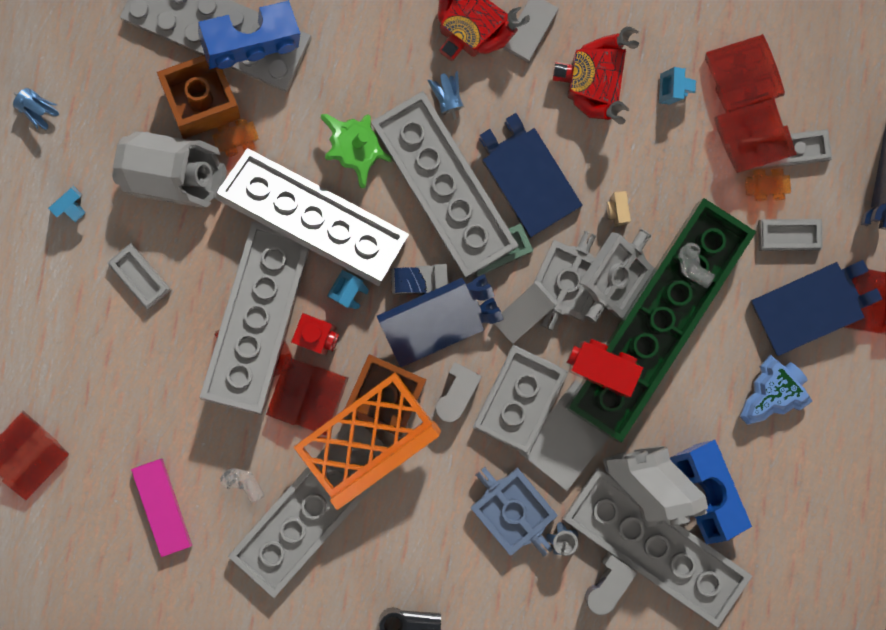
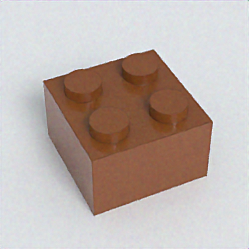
[157,55,241,139]
[344,354,427,437]

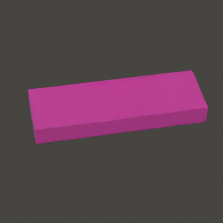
[131,458,192,557]

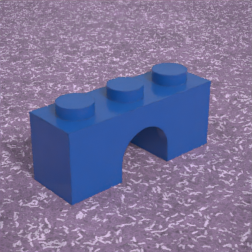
[198,0,301,69]
[670,439,752,544]

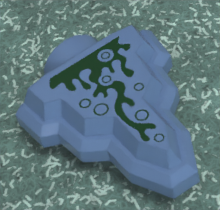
[739,355,813,425]

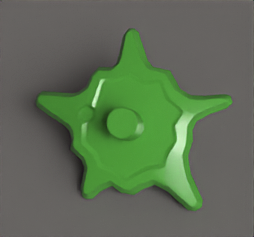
[321,114,392,188]

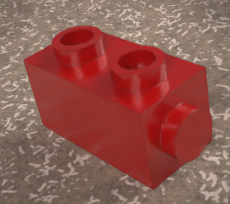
[291,313,340,355]
[566,339,644,397]

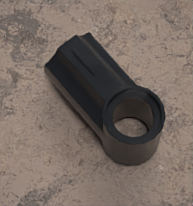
[379,607,441,630]

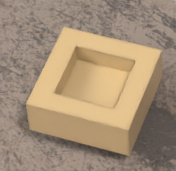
[607,191,631,227]

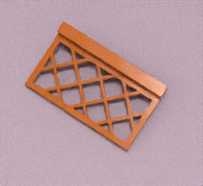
[293,372,441,510]

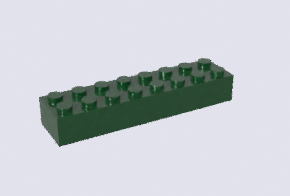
[565,198,756,443]

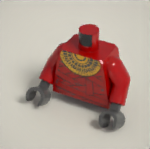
[437,0,530,61]
[552,27,639,125]

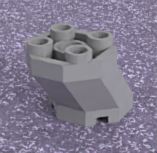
[112,132,227,207]
[603,446,708,527]

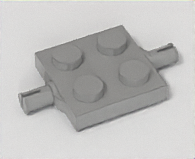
[579,229,654,323]
[533,231,596,331]

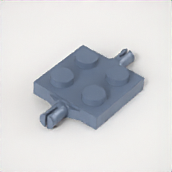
[470,467,558,557]

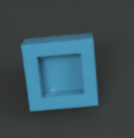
[659,67,696,105]
[48,185,86,222]
[327,270,369,309]

